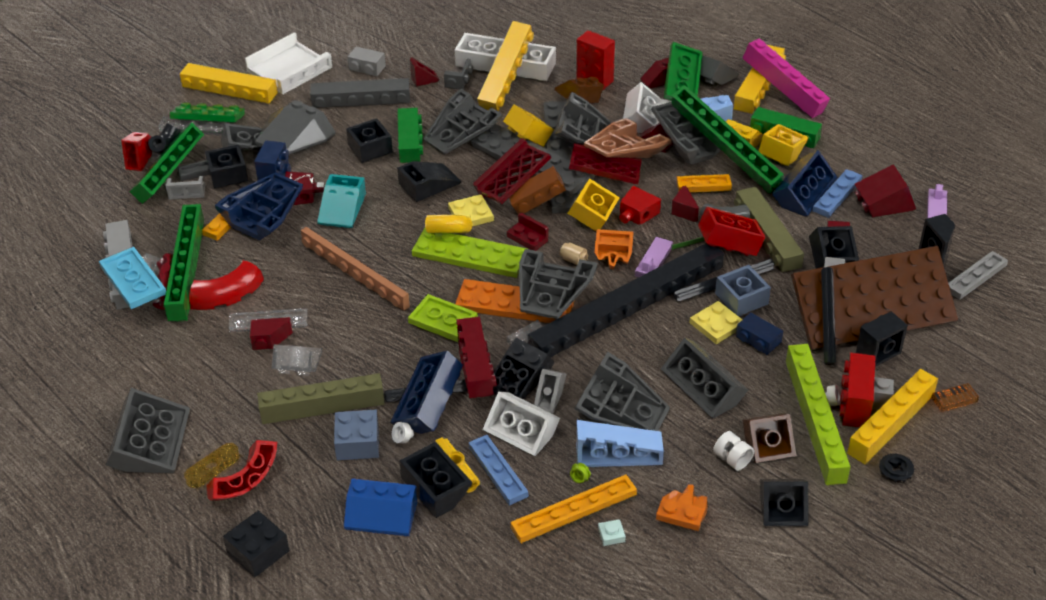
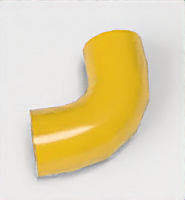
[425,215,473,234]

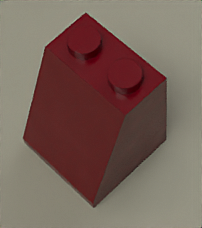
[854,164,916,217]

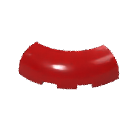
[189,260,264,310]
[207,440,277,501]

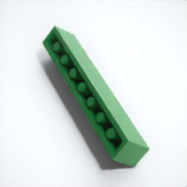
[672,85,784,194]
[164,204,204,321]

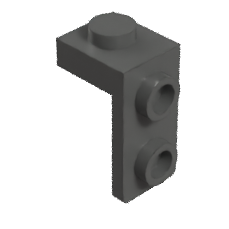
[444,59,473,90]

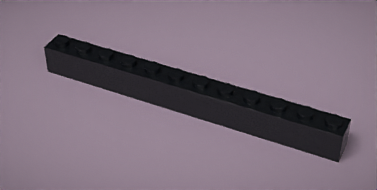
[528,243,724,358]

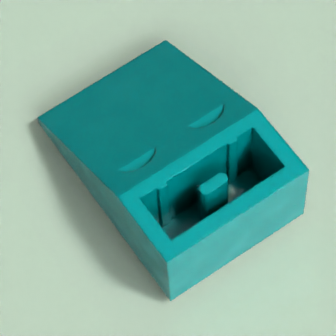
[317,174,366,228]

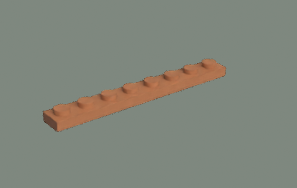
[301,227,410,311]

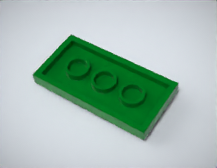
[664,42,703,101]
[170,103,245,122]

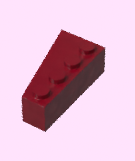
[456,316,496,398]

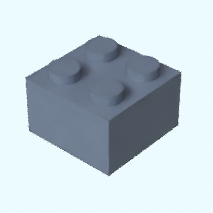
[715,265,771,316]
[334,410,379,460]

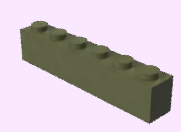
[734,187,804,273]
[257,373,385,424]

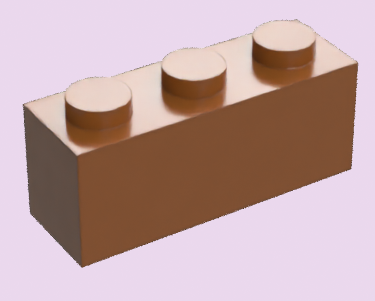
[509,166,566,215]

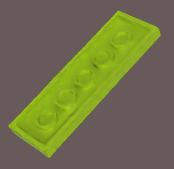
[412,228,527,278]

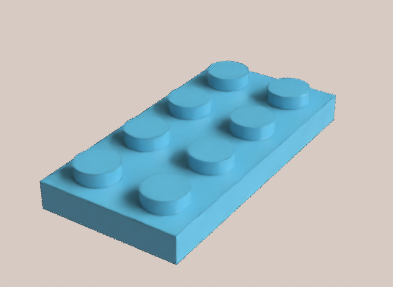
[99,247,166,309]

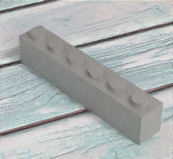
[103,220,133,309]

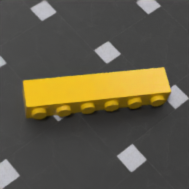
[477,21,534,111]
[733,44,786,114]
[179,63,278,104]
[847,369,938,464]

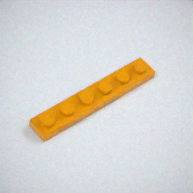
[510,475,637,543]

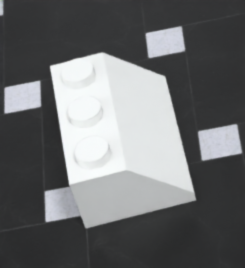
[623,82,663,133]
[483,392,560,456]

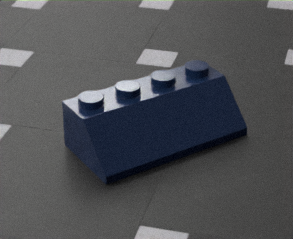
[772,150,838,217]
[390,350,463,434]

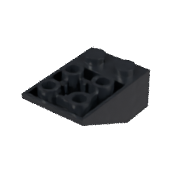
[397,161,462,202]
[493,337,554,399]

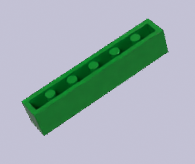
[129,123,204,204]

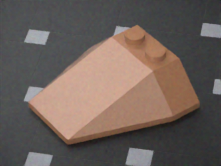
[584,118,671,158]

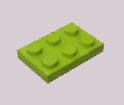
[408,294,478,342]

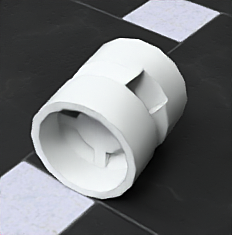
[713,431,754,471]

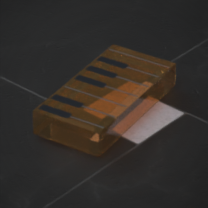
[931,383,979,412]

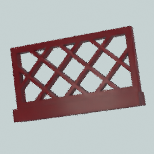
[473,138,551,204]
[569,143,642,185]

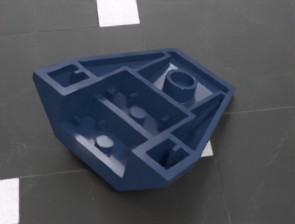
[215,172,303,241]

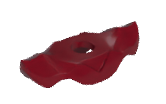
[152,253,173,310]

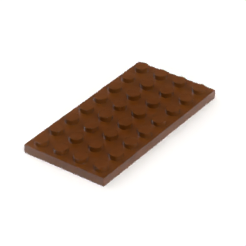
[791,246,958,350]

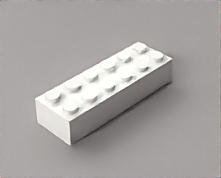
[455,33,556,81]

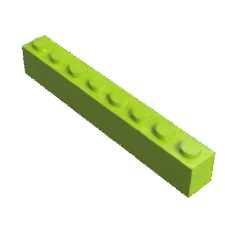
[786,344,850,485]

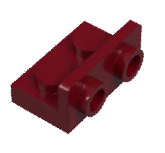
[507,213,549,251]

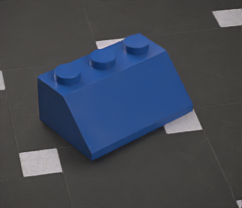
[344,479,418,536]

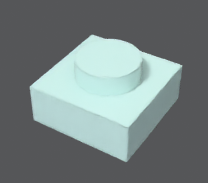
[598,519,625,546]

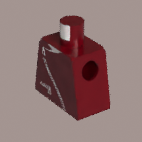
[285,171,325,205]

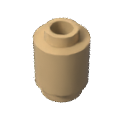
[560,243,589,265]

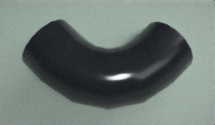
[148,123,181,154]

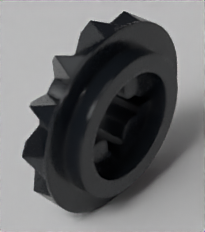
[879,453,914,483]

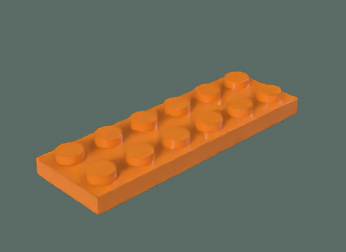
[455,279,575,323]

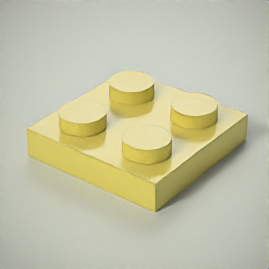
[448,194,494,227]
[690,301,743,344]

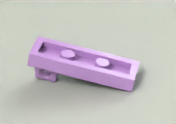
[927,184,947,218]
[635,237,673,277]

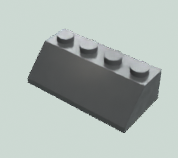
[661,337,748,418]

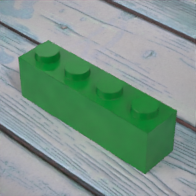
[398,107,423,163]
[750,107,822,149]

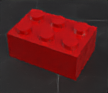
[576,30,615,90]
[698,206,766,256]
[839,352,875,428]

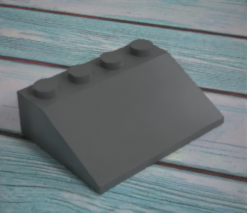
[106,388,190,473]

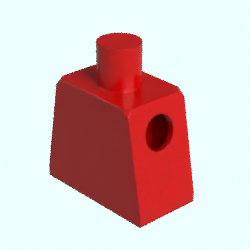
[121,132,152,171]
[619,186,661,225]

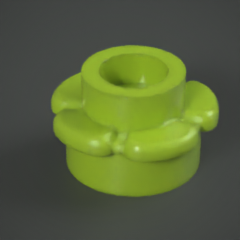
[570,463,591,483]

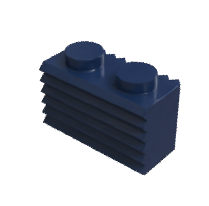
[736,312,783,355]

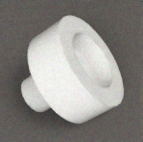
[825,385,841,406]
[392,422,414,444]

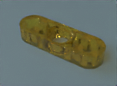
[184,443,239,488]

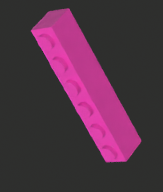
[743,39,830,118]

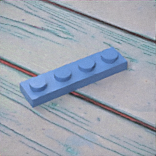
[813,169,862,218]
[469,435,528,505]

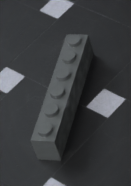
[310,78,410,108]

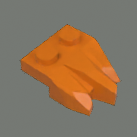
[594,229,633,270]
[656,485,708,531]

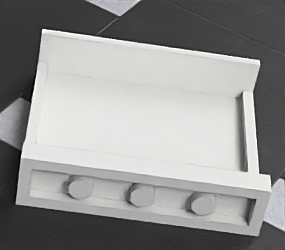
[245,32,332,94]

